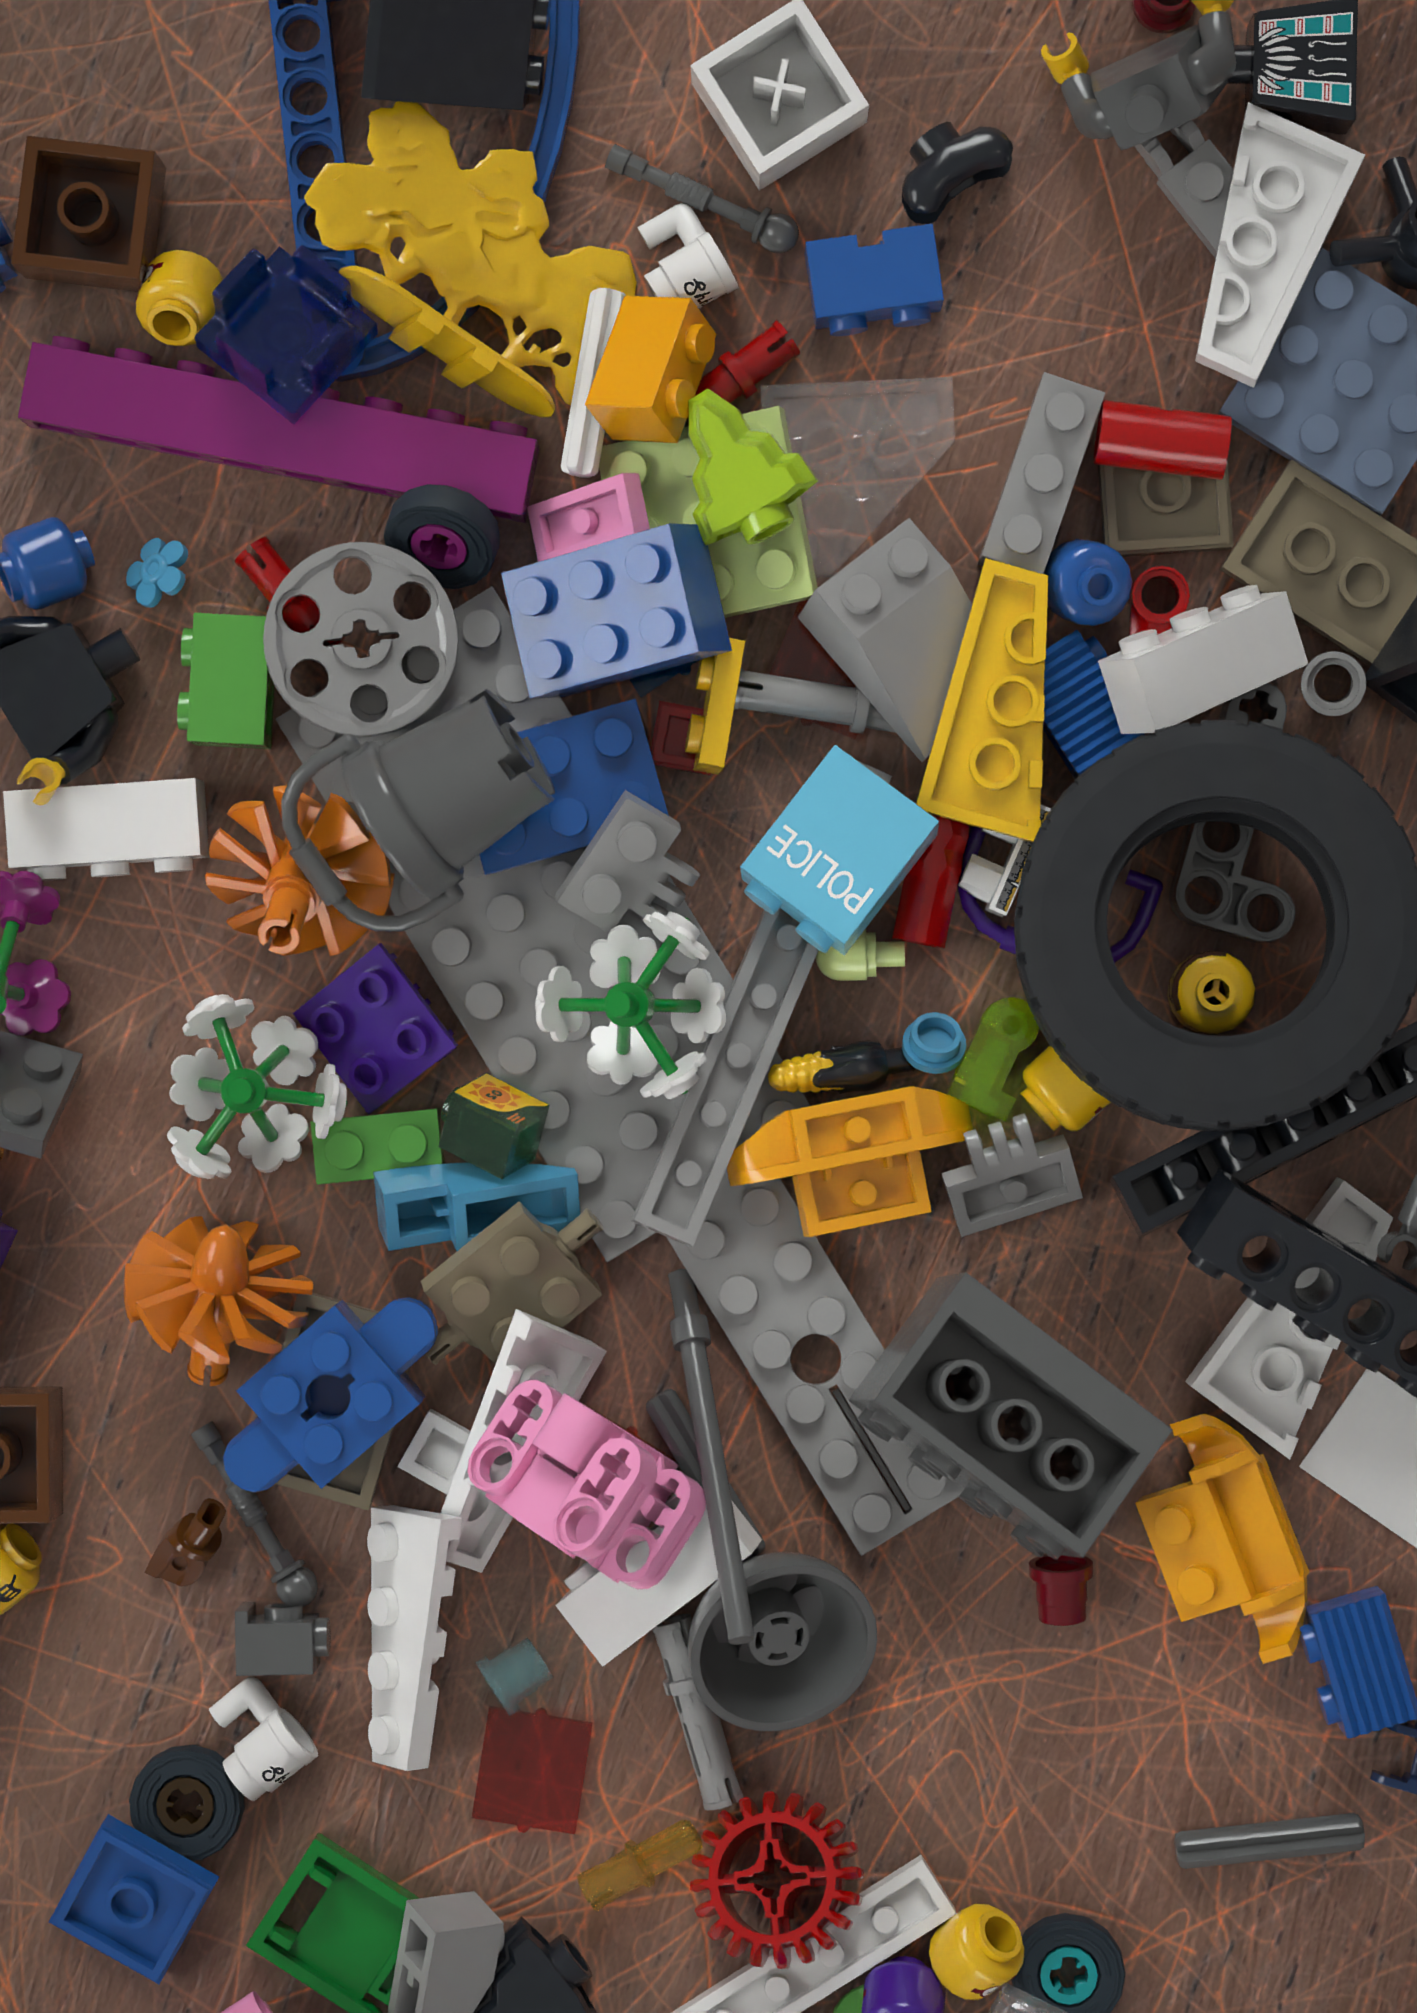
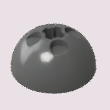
[688,1552,877,1731]

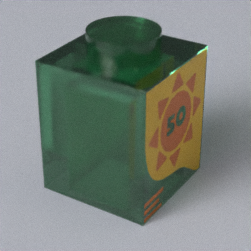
[438,1073,550,1179]

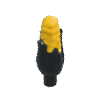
[768,1040,916,1094]

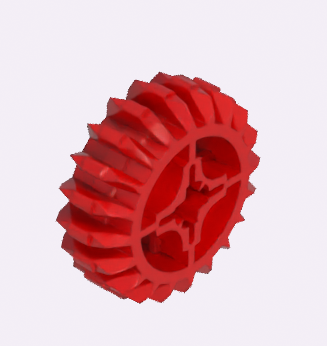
[690,1791,864,1969]

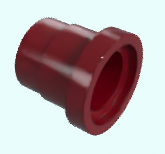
[1132,0,1196,34]
[1029,1554,1093,1626]

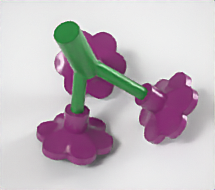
[0,871,71,1036]

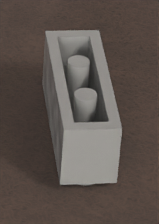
[977,372,1105,574]

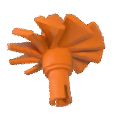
[205,785,395,956]
[123,1216,313,1386]

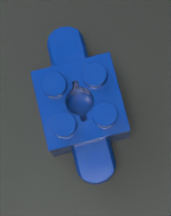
[223,1297,439,1492]

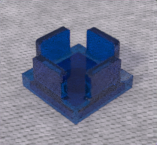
[195,245,378,424]

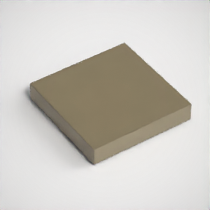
[1098,459,1234,557]

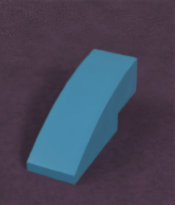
[373,1162,580,1251]

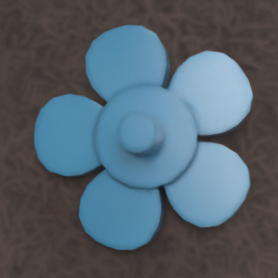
[126,538,188,608]

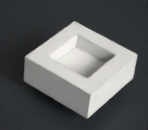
[397,1409,471,1495]

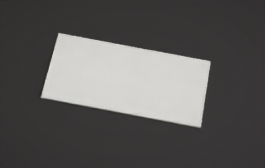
[1299,1369,1417,1548]

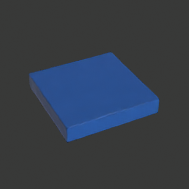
[49,1814,219,1984]

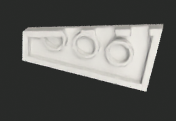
[1195,102,1365,388]
[1185,1177,1393,1460]
[441,1309,607,1573]
[367,1505,463,1771]

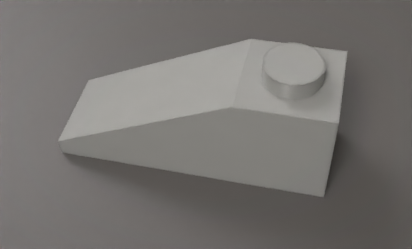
[387,1891,505,2013]

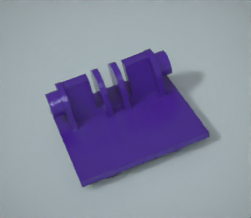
[293,943,458,1115]

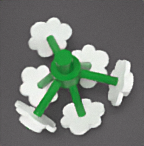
[535,912,726,1099]
[167,994,348,1179]

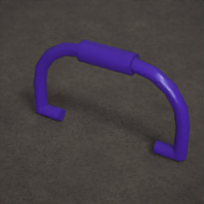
[957,826,1163,963]

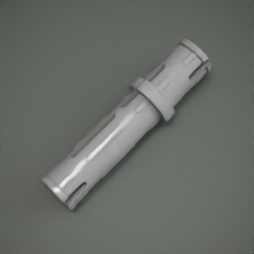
[734,668,896,734]
[652,1613,744,1811]

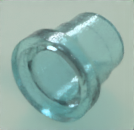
[475,1637,553,1717]

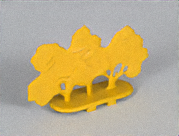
[304,101,637,418]

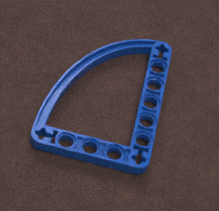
[269,0,580,382]

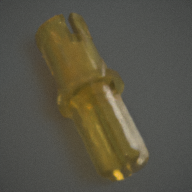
[577,1820,703,1911]

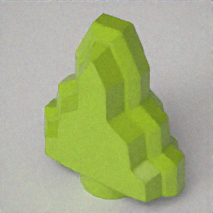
[688,389,818,545]

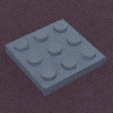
[1217,248,1417,515]

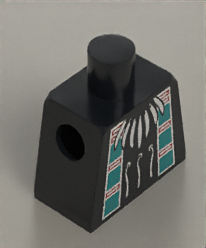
[1227,0,1358,134]

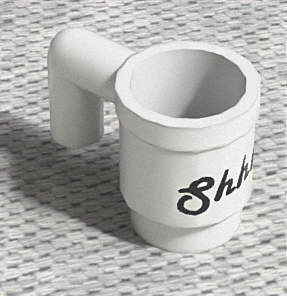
[637,203,739,309]
[209,1677,318,1801]

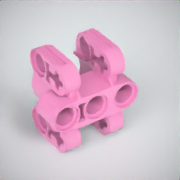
[467,1380,706,1590]

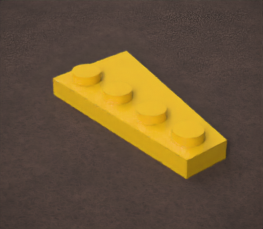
[916,558,1048,843]

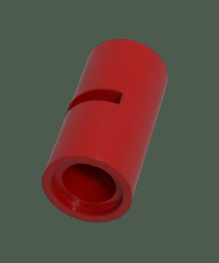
[1093,400,1232,480]

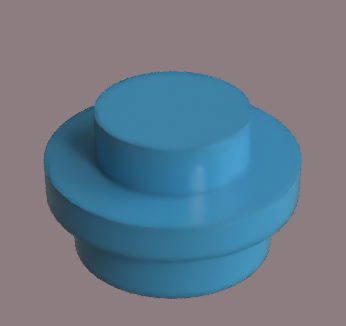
[902,1012,966,1074]

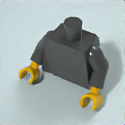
[1041,0,1236,150]

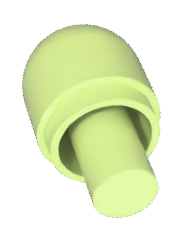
[816,929,905,981]

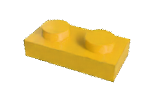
[685,638,745,775]

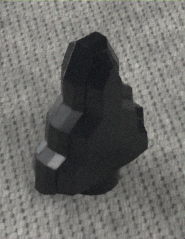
[473,1916,597,2013]

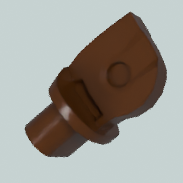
[144,1498,226,1587]

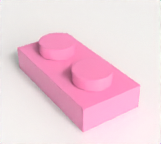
[527,473,650,562]

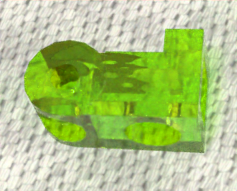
[944,997,1039,1122]

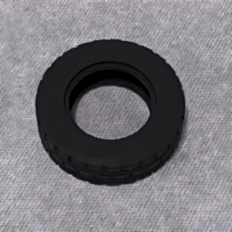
[1014,720,1417,1132]

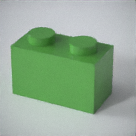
[177,613,275,749]

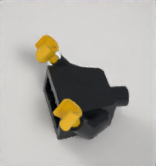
[0,616,141,806]

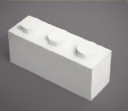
[1098,585,1309,734]
[3,778,209,881]
[555,1495,762,1667]

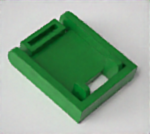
[246,1832,419,2013]

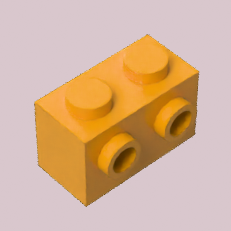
[585,296,717,443]

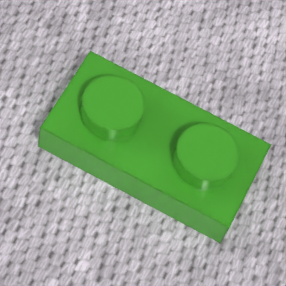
[310,1108,444,1185]

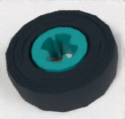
[1012,1913,1126,2013]

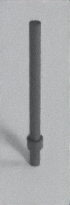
[668,1269,755,1644]

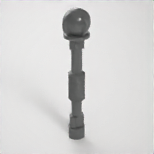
[605,144,799,254]
[191,1421,318,1607]

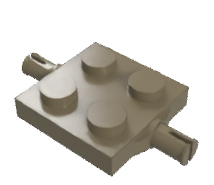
[421,1201,604,1365]

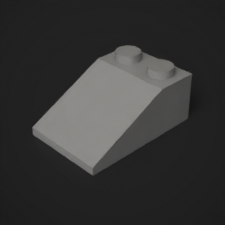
[798,518,972,762]

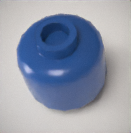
[0,517,95,610]
[1044,539,1132,626]

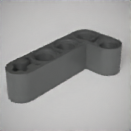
[1169,683,1295,943]

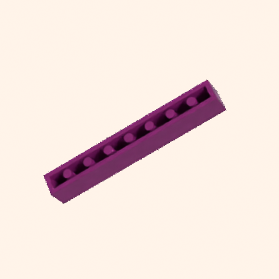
[18,336,540,523]

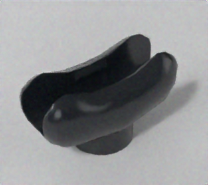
[902,122,1013,224]

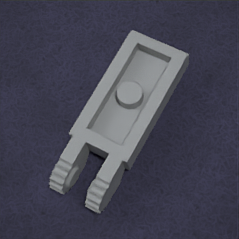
[1135,120,1233,259]

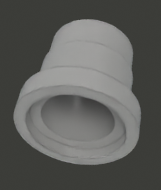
[1301,651,1366,716]

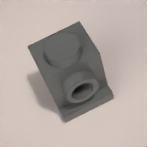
[235,1602,331,1676]

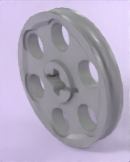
[263,542,458,737]

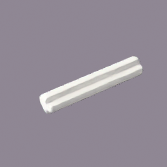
[561,288,626,478]

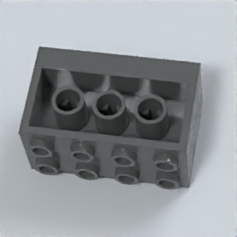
[849,1272,1173,1560]

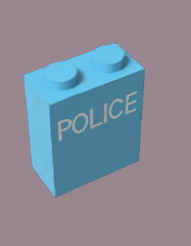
[740,745,939,956]

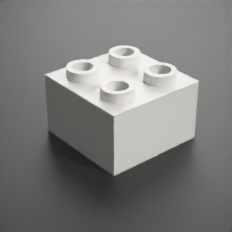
[690,0,869,191]

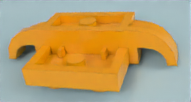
[727,1086,973,1237]
[1135,1414,1310,1664]

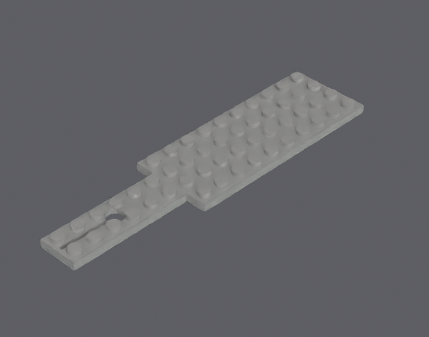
[276,586,964,1556]

